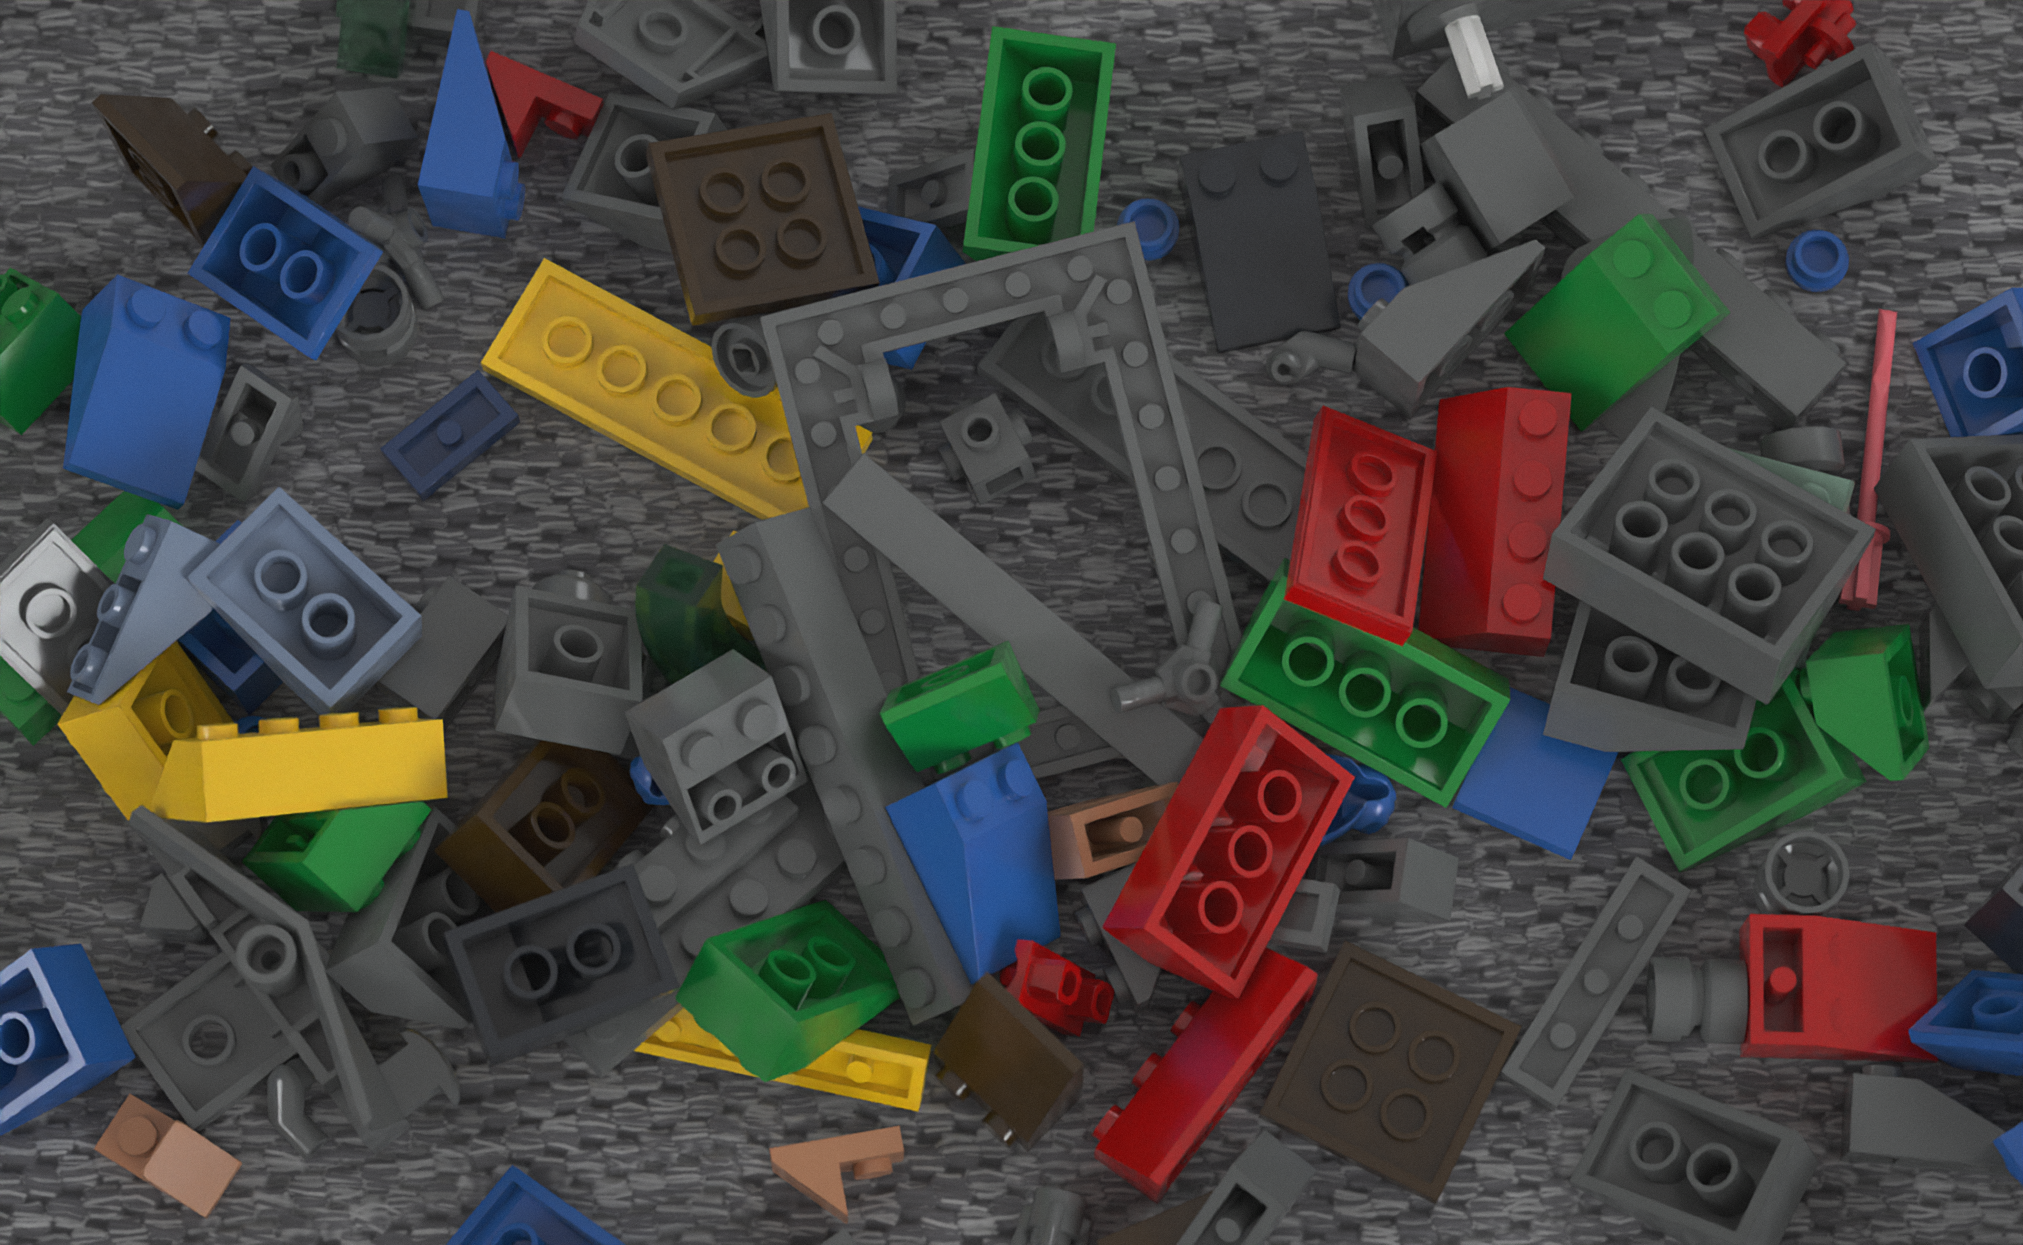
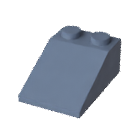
[187,487,422,715]

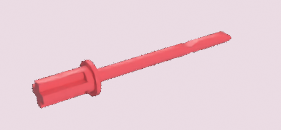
[1838,309,1897,611]

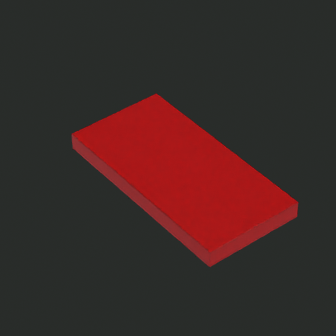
[1284,405,1437,646]

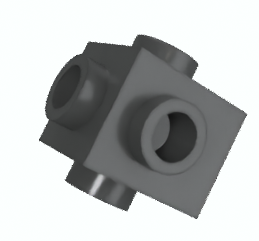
[937,393,1036,505]

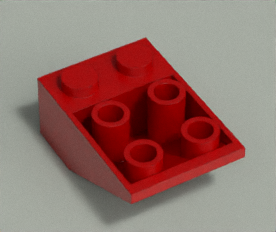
[1739,914,1938,1063]

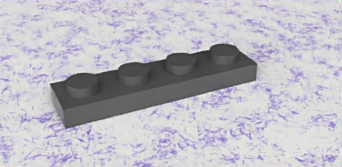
[1499,856,1692,1111]

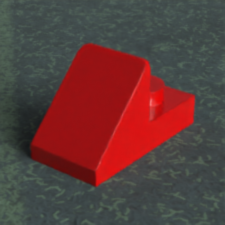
[485,51,604,158]

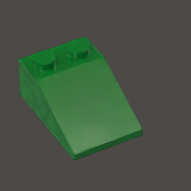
[1504,213,1731,432]
[1621,667,1867,872]
[674,899,900,1083]

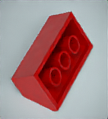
[1418,387,1572,657]
[1102,705,1355,999]
[1092,947,1318,1204]

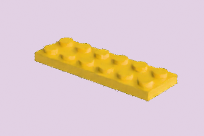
[481,258,873,520]

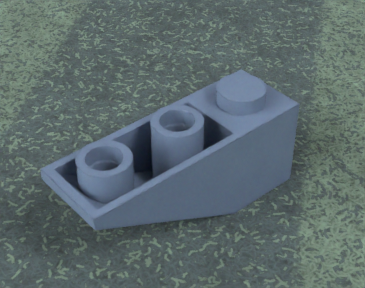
[67,514,220,705]

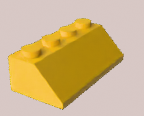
[151,707,448,822]

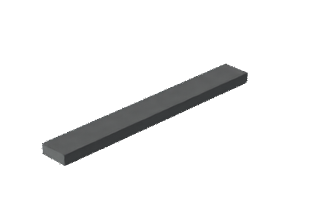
[822,453,1203,785]

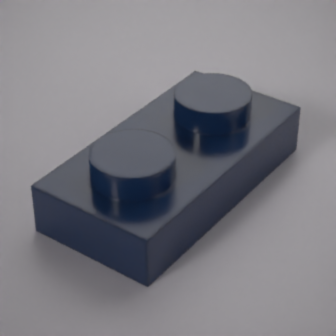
[380,370,521,501]

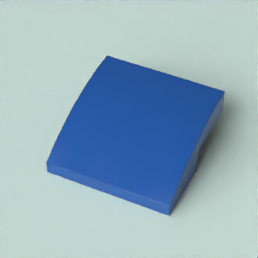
[1452,687,1618,860]

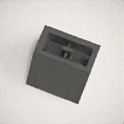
[625,649,808,845]

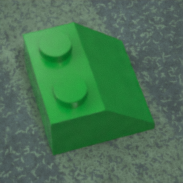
[1800,624,1930,781]
[880,640,1040,774]

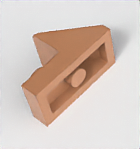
[94,1094,242,1219]
[769,1126,904,1224]

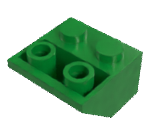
[0,267,81,435]
[242,801,432,912]

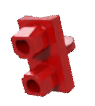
[1744,0,1856,87]
[1000,939,1115,1037]

